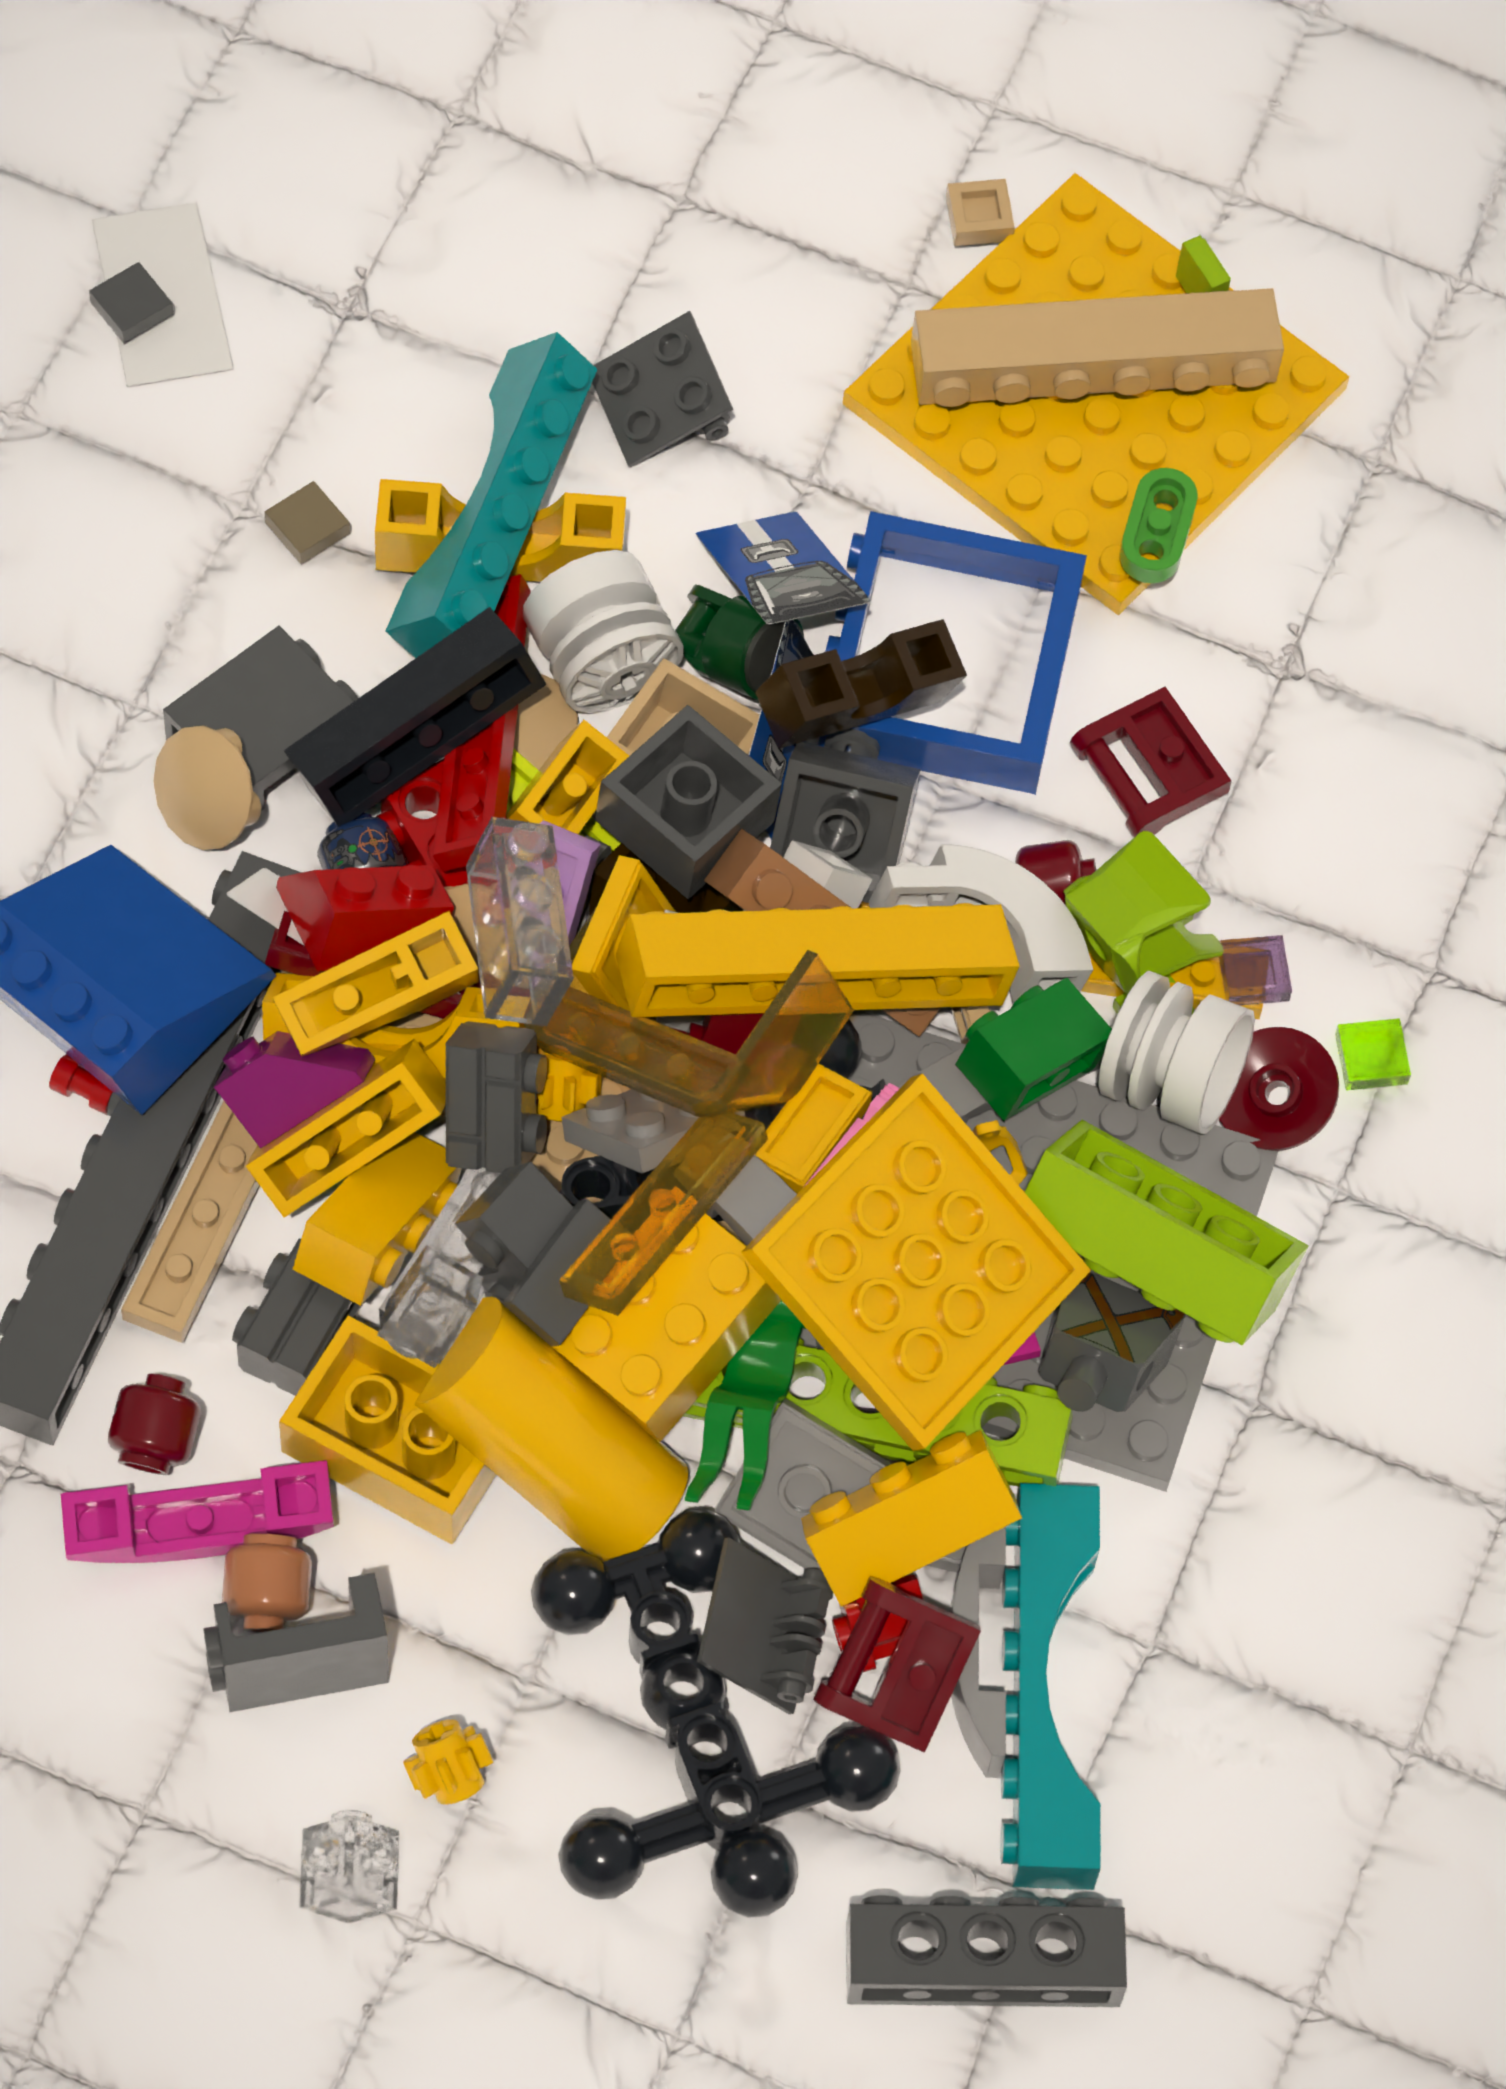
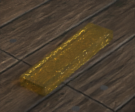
[559,1105,768,1316]

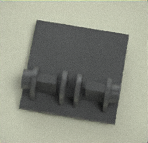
[592,310,734,468]
[697,1538,833,1715]

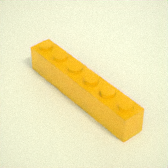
[615,903,1020,1017]

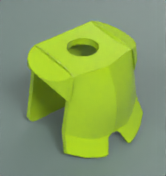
[1064,831,1224,994]

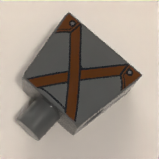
[1039,1272,1186,1412]

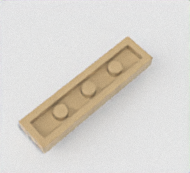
[121,1101,259,1343]

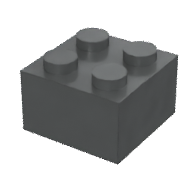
[595,705,782,900]
[770,742,921,903]

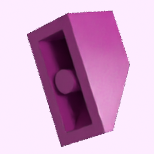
[214,1031,375,1149]

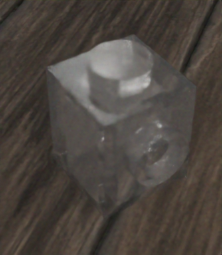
[377,1245,483,1368]

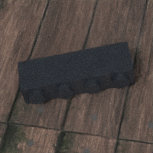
[284,607,546,827]

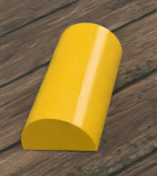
[414,1297,688,1562]

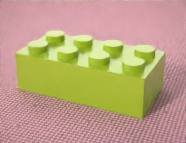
[1025,1119,1309,1346]

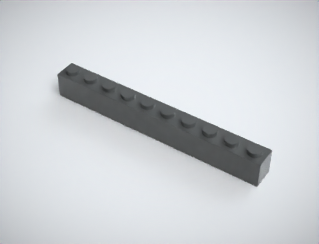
[0,851,302,1446]

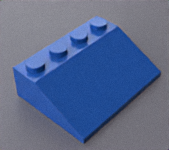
[0,844,276,1115]

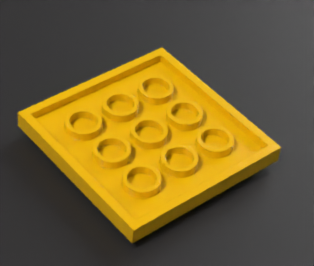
[740,1073,1091,1451]

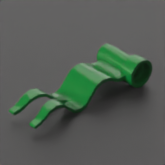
[685,1300,806,1511]

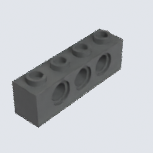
[846,1895,1127,2007]

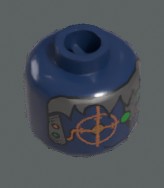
[317,812,407,870]

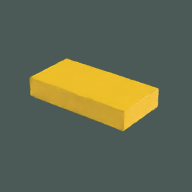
[751,1062,872,1194]

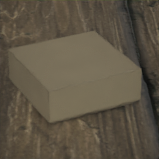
[264,481,350,564]

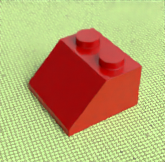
[276,865,454,972]

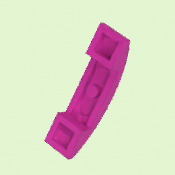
[60,1460,334,1563]

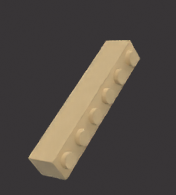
[911,288,1284,407]

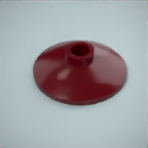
[1219,1027,1339,1151]

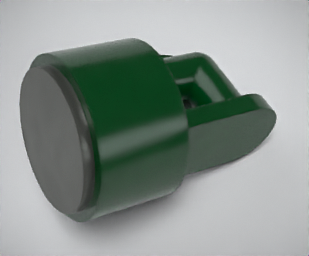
[675,584,804,699]

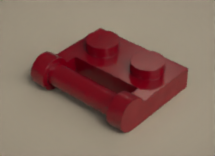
[1070,686,1232,837]
[813,1577,981,1753]

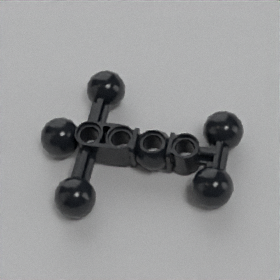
[531,1509,901,1918]

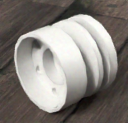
[523,550,684,713]
[1098,971,1255,1135]

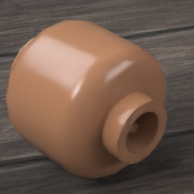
[222,1534,312,1633]

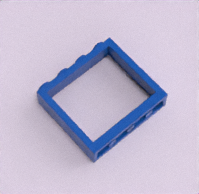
[818,511,1087,795]

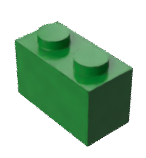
[955,977,1112,1121]

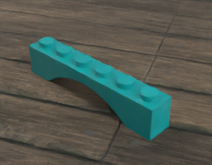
[385,332,598,658]
[1000,1483,1101,1890]

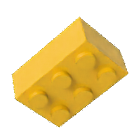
[552,1191,781,1443]
[279,1315,496,1545]

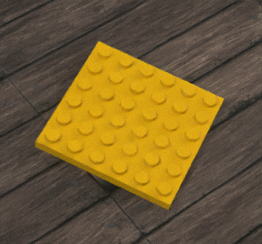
[843,173,1350,616]

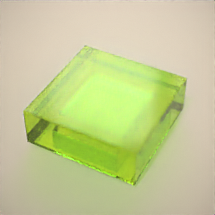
[1335,1018,1411,1091]

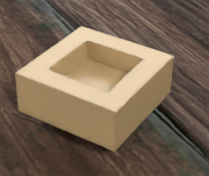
[946,179,1015,246]

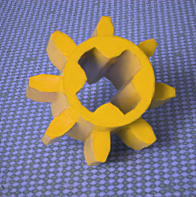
[536,1042,602,1121]
[403,1719,494,1805]

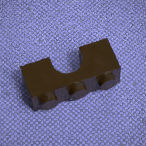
[755,619,967,749]

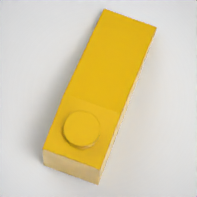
[272,911,479,1057]

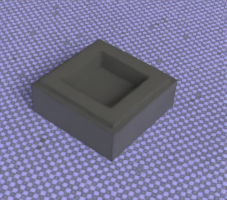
[89,262,174,343]

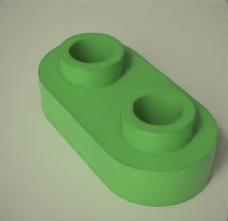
[1120,468,1198,583]

